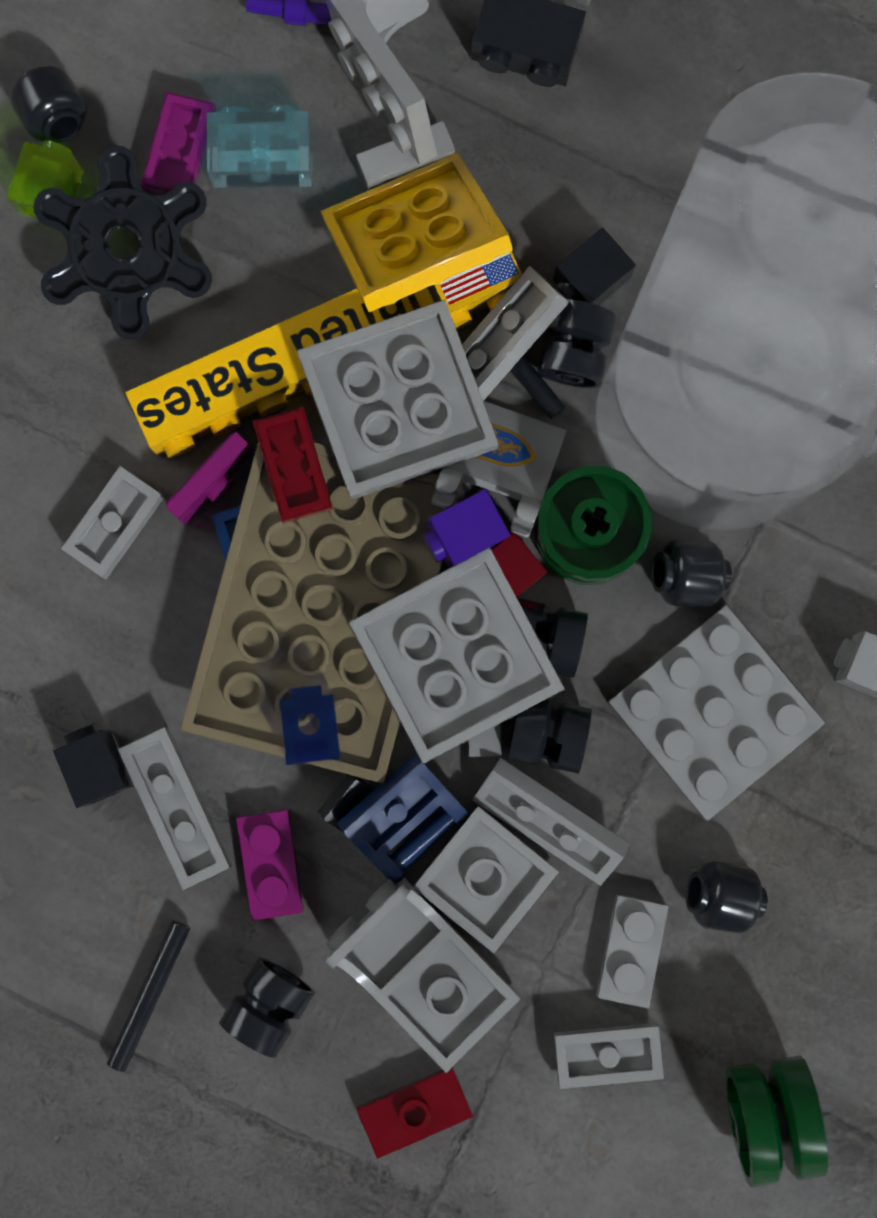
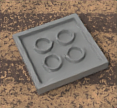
[297,300,499,500]
[349,548,565,763]
[607,605,825,821]

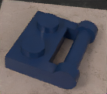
[337,754,470,884]

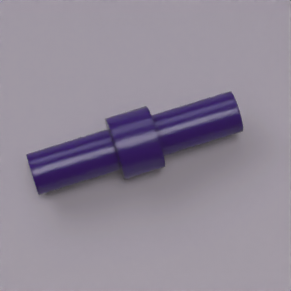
[246,0,332,27]

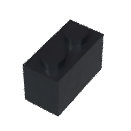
[471,0,586,87]

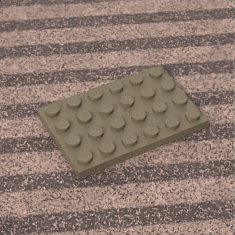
[180,441,463,784]

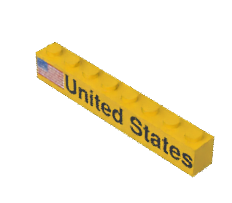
[125,251,522,458]

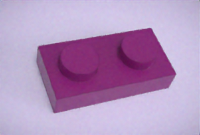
[236,809,304,921]

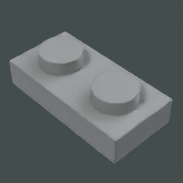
[61,466,165,580]
[596,894,669,1009]
[553,1023,664,1089]

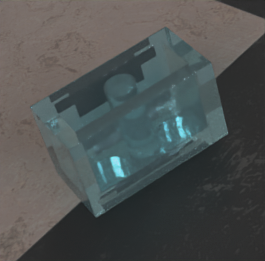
[207,105,313,188]

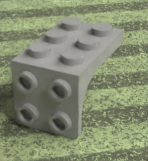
[326,0,437,166]
[325,877,521,1073]

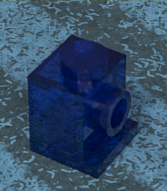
[280,685,341,765]

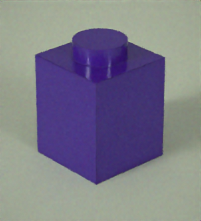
[423,489,511,569]

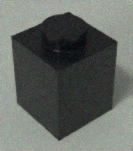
[553,227,636,305]
[53,725,134,808]

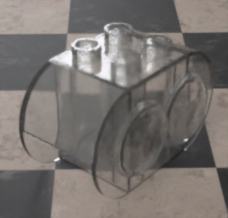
[595,73,877,531]

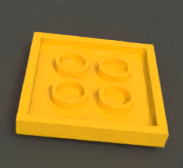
[320,152,513,312]

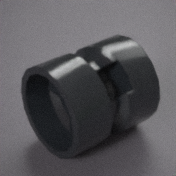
[537,300,616,388]
[517,598,588,678]
[507,699,592,774]
[219,957,315,1058]

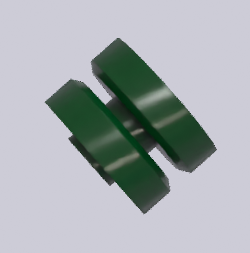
[534,466,652,585]
[726,1056,828,1188]

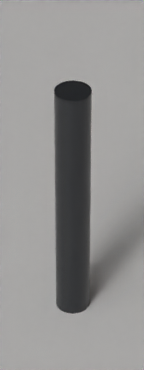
[107,920,191,1072]

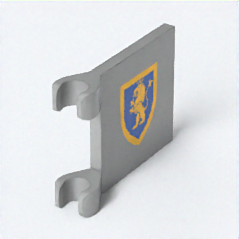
[431,401,567,538]

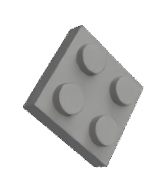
[413,806,559,953]

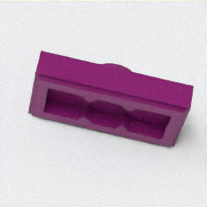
[140,91,216,196]
[165,431,254,525]

